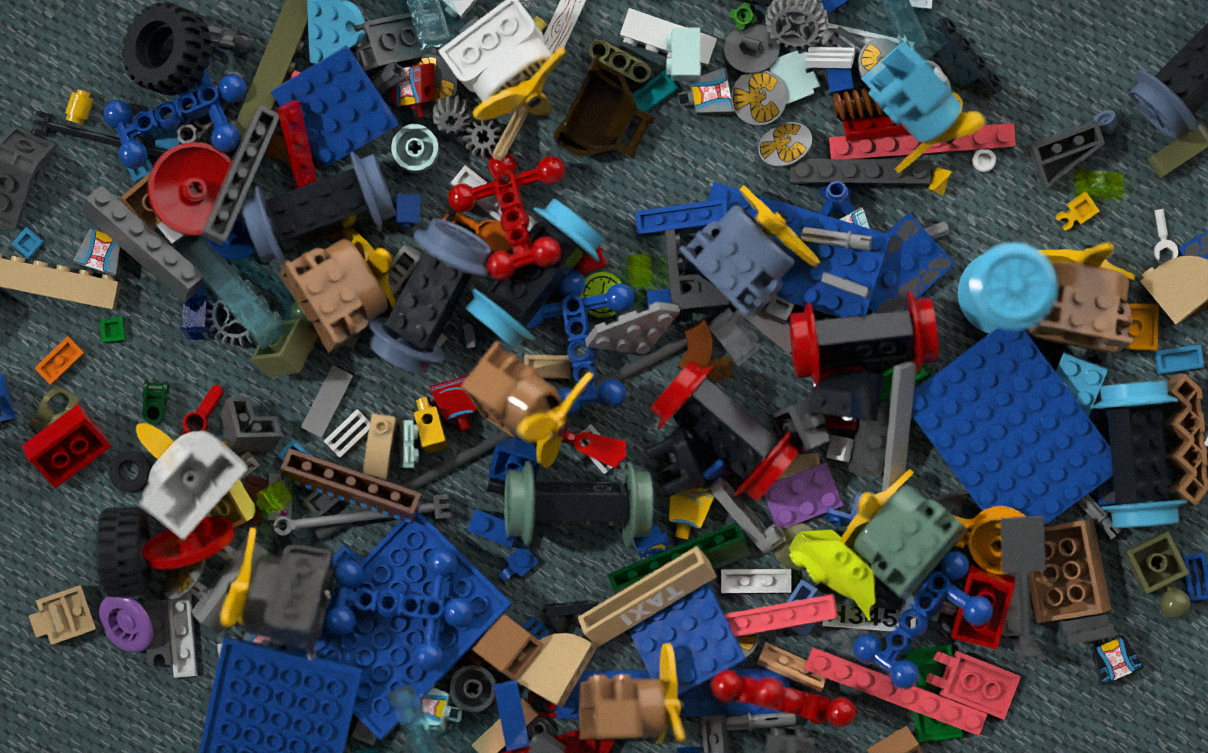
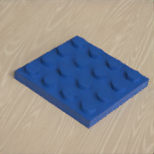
[271,45,399,169]
[628,582,747,697]

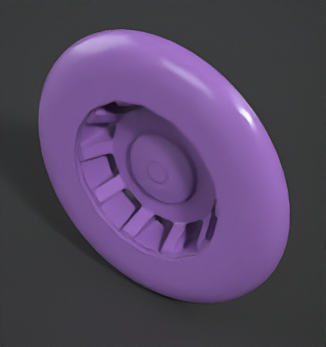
[99,596,153,653]

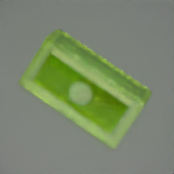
[1075,169,1124,200]

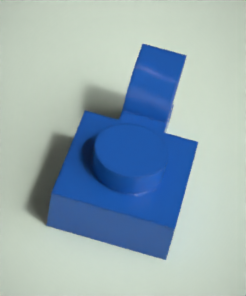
[498,544,538,582]

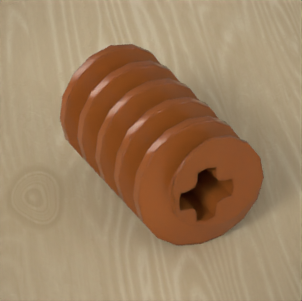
[833,88,883,121]

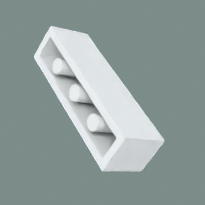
[620,8,717,69]

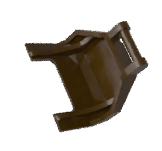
[553,55,655,159]

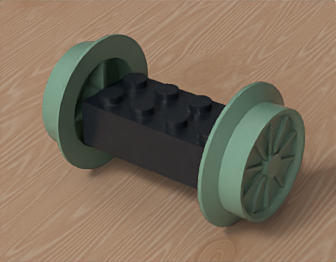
[504,461,653,547]

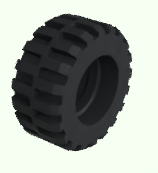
[122,2,212,96]
[96,507,151,597]

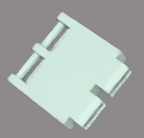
[766,50,820,105]
[398,420,418,468]

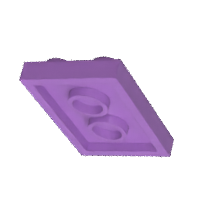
[764,462,843,529]

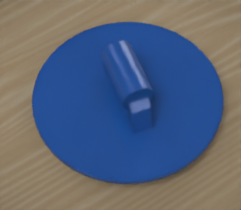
[206,216,256,260]

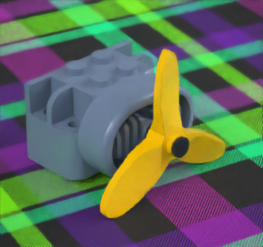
[679,185,820,317]

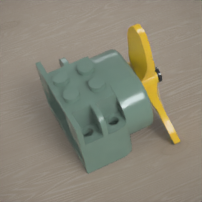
[840,469,968,600]

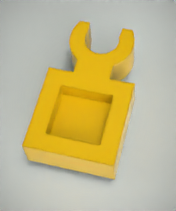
[1055,191,1100,231]

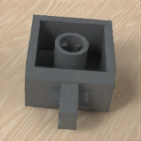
[770,398,830,454]
[763,727,815,753]

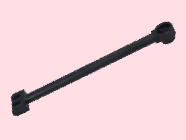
[31,111,168,157]

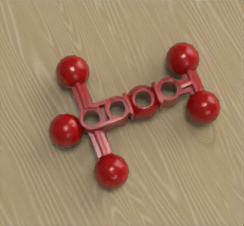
[448,152,566,281]
[712,670,856,727]

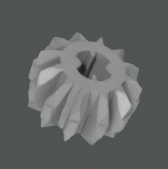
[433,95,472,135]
[463,120,501,158]

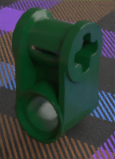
[142,380,169,425]

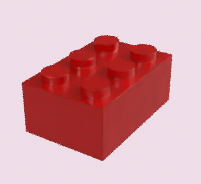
[22,404,112,489]
[951,565,1015,650]

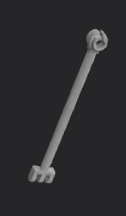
[273,494,451,535]

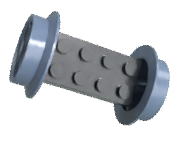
[1128,0,1208,138]
[241,151,396,265]
[369,219,491,374]

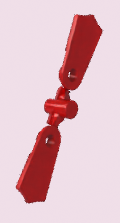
[561,430,627,468]

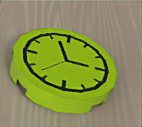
[579,272,621,318]

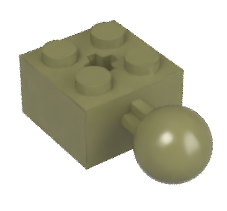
[251,301,318,377]
[1122,531,1191,619]

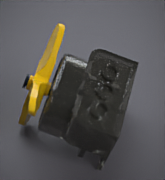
[222,528,335,660]

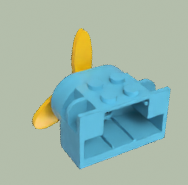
[861,41,985,173]

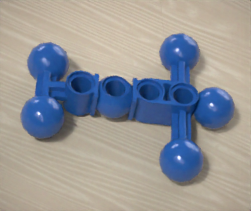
[103,55,247,169]
[516,269,634,417]
[327,548,473,671]
[853,551,993,689]

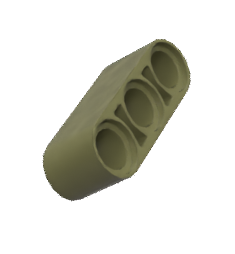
[589,40,651,86]
[1147,122,1208,178]

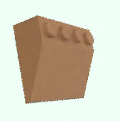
[1029,518,1111,623]

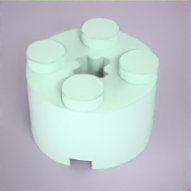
[391,124,440,173]

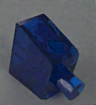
[182,285,211,340]

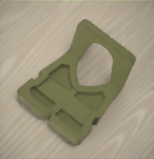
[29,385,81,432]

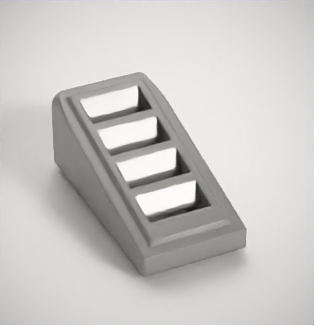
[389,243,422,295]

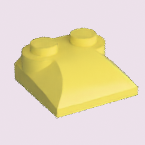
[208,479,256,528]

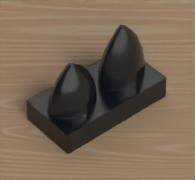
[546,600,593,634]

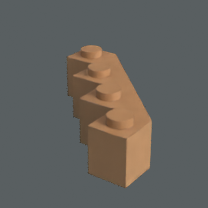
[1162,374,1208,506]

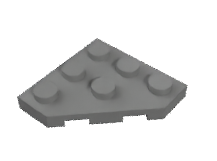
[585,302,680,355]

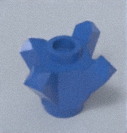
[818,181,855,217]

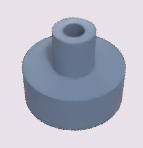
[1093,110,1119,135]

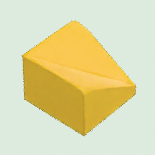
[927,167,952,195]

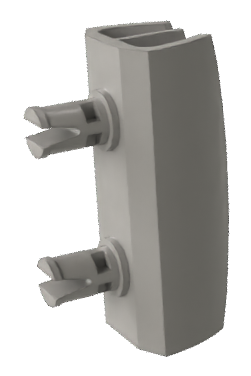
[188,536,275,634]

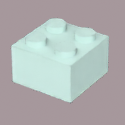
[666,28,700,81]

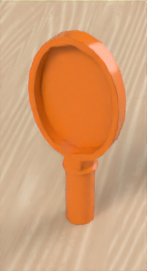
[453,212,511,252]

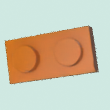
[34,336,85,385]

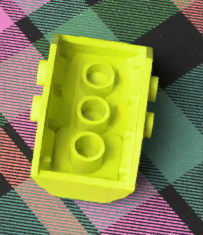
[788,529,875,621]

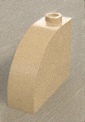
[1140,256,1208,326]
[363,413,399,482]
[510,633,597,708]

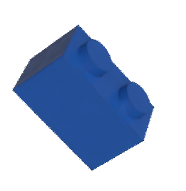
[467,509,516,548]

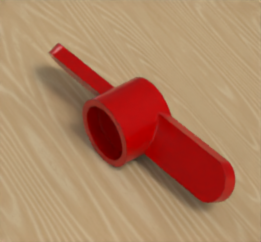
[179,385,224,437]

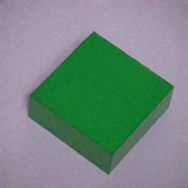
[99,317,126,343]

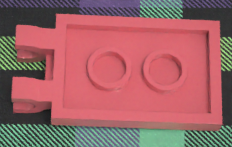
[925,651,1021,720]

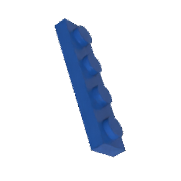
[635,199,729,235]

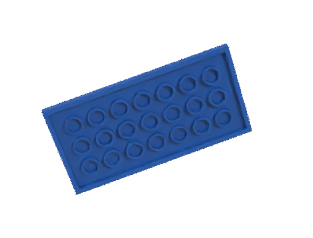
[686,182,891,318]

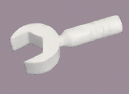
[1154,209,1178,260]

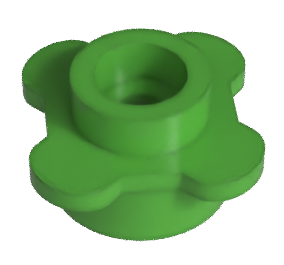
[730,3,757,30]

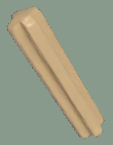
[492,106,529,161]

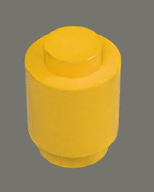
[65,89,94,125]

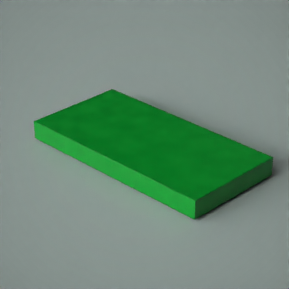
[906,644,964,743]

